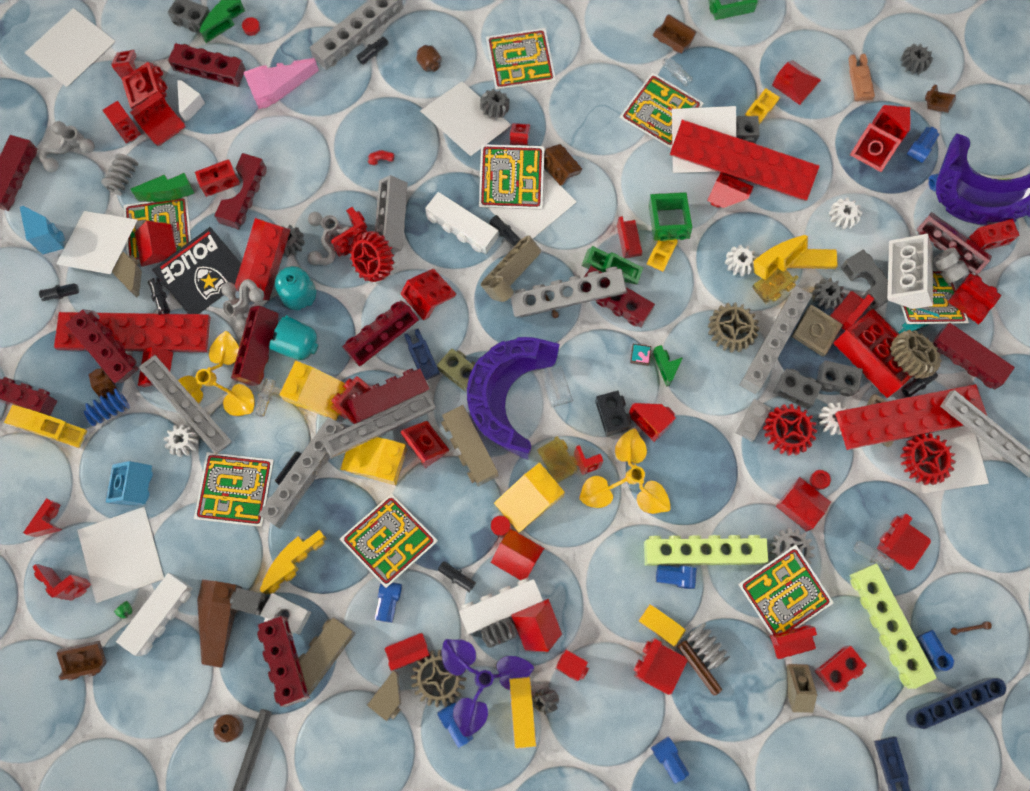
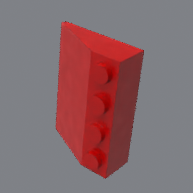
[833,309,912,398]

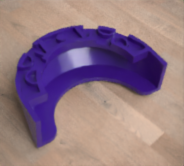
[936,133,1030,225]
[467,337,560,460]

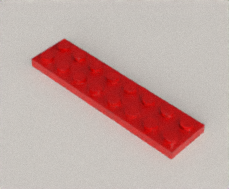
[669,119,820,201]
[54,312,211,352]
[835,384,987,450]

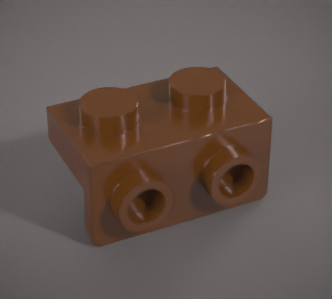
[653,14,697,54]
[544,144,583,186]
[57,641,107,681]

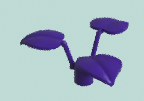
[441,639,534,737]

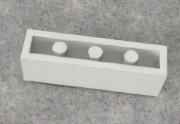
[425,192,498,254]
[116,573,193,657]
[459,578,543,635]

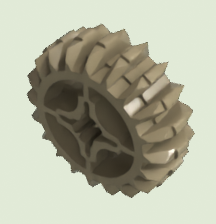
[708,302,760,353]
[890,330,942,379]
[411,650,467,707]

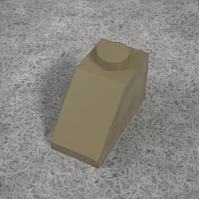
[112,252,142,298]
[787,664,817,713]
[367,671,401,721]

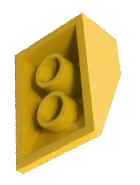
[279,360,345,421]
[340,437,408,486]
[494,462,565,533]

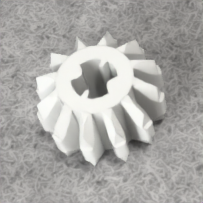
[829,197,862,230]
[725,245,757,277]
[818,403,847,435]
[164,424,199,457]

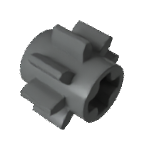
[534,686,559,715]

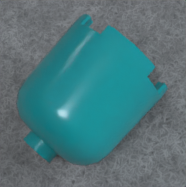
[275,266,317,311]
[269,315,319,361]

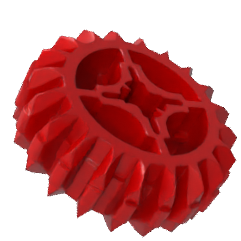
[349,231,395,282]
[763,404,817,456]
[900,433,956,485]

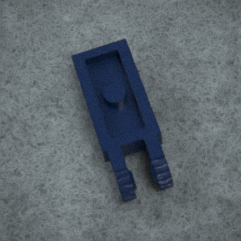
[404,329,440,380]
[874,736,911,791]

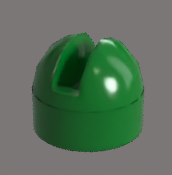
[114,601,133,619]

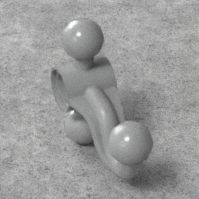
[39,121,95,172]
[308,212,351,265]
[221,279,264,332]

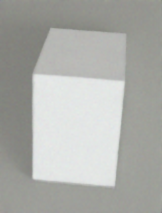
[178,80,205,121]

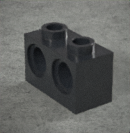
[595,390,632,437]

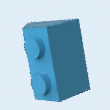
[20,206,65,255]
[106,461,153,506]

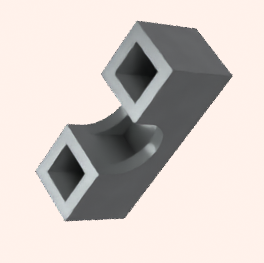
[840,249,889,310]

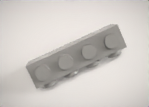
[375,175,408,254]

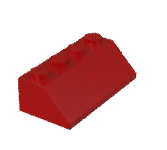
[235,218,291,301]

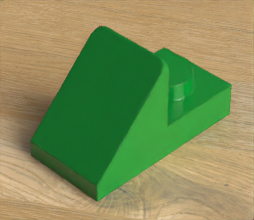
[652,345,683,387]

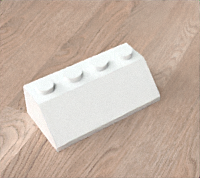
[887,234,933,309]

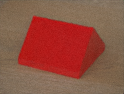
[872,105,910,145]
[850,123,902,172]
[135,221,177,267]
[401,421,450,468]
[490,528,545,581]
[511,599,562,652]

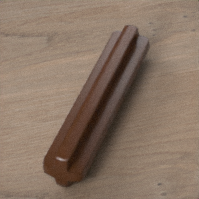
[678,640,722,696]

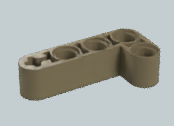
[481,235,541,302]

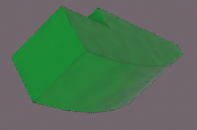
[199,0,245,43]
[131,173,195,202]
[581,246,643,285]

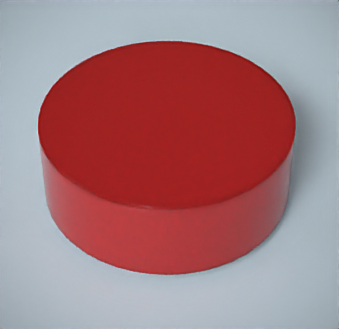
[242,17,260,36]
[810,470,831,490]
[491,516,510,536]

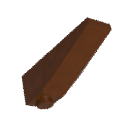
[197,579,242,668]

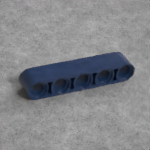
[906,678,1007,729]

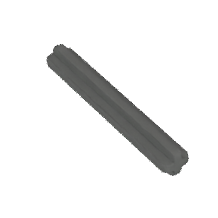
[233,709,272,791]

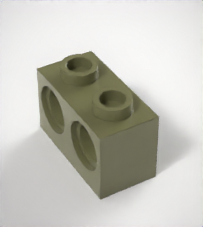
[437,348,476,393]

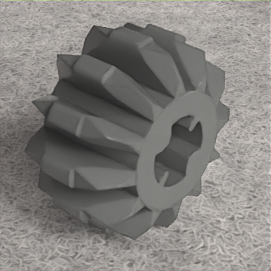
[900,44,933,75]
[480,88,510,120]
[282,224,305,257]
[812,278,845,310]
[481,618,517,648]

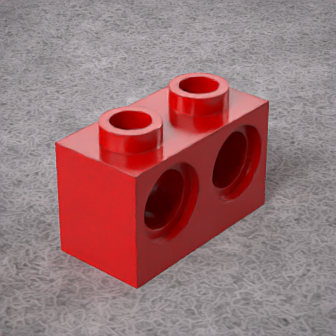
[102,100,142,144]
[194,159,240,197]
[969,219,1020,251]
[814,645,867,692]
[554,649,589,681]

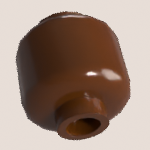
[416,44,442,72]
[213,714,244,743]

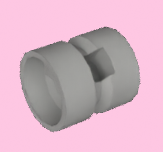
[932,248,969,283]

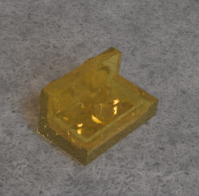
[752,269,799,304]
[537,436,579,483]

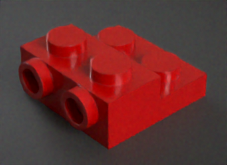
[122,61,168,109]
[948,273,1002,325]
[331,376,370,425]

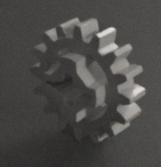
[770,528,815,565]

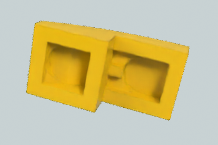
[745,88,780,125]
[646,240,678,272]
[639,604,686,647]

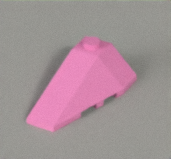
[243,58,319,109]

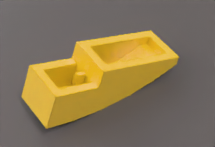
[753,235,808,280]
[509,677,536,748]

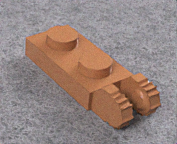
[849,54,875,101]

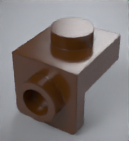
[925,84,956,113]
[88,368,118,398]

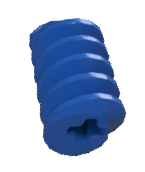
[84,389,130,427]

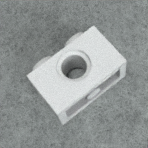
[260,593,311,636]

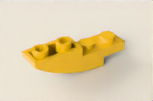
[4,405,87,449]
[260,530,327,595]

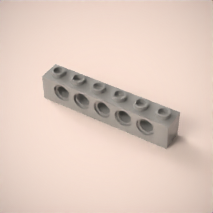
[310,0,403,71]
[511,267,627,318]
[739,286,813,394]
[258,417,345,529]

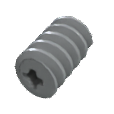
[101,154,139,196]
[687,623,730,670]

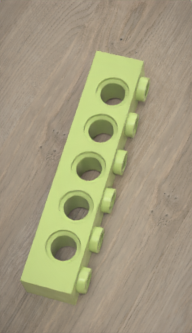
[644,535,768,566]
[849,563,937,689]

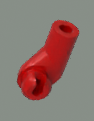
[368,150,395,165]

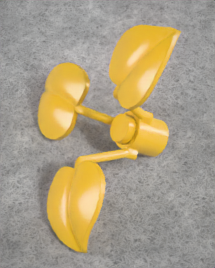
[178,331,255,416]
[579,428,671,514]

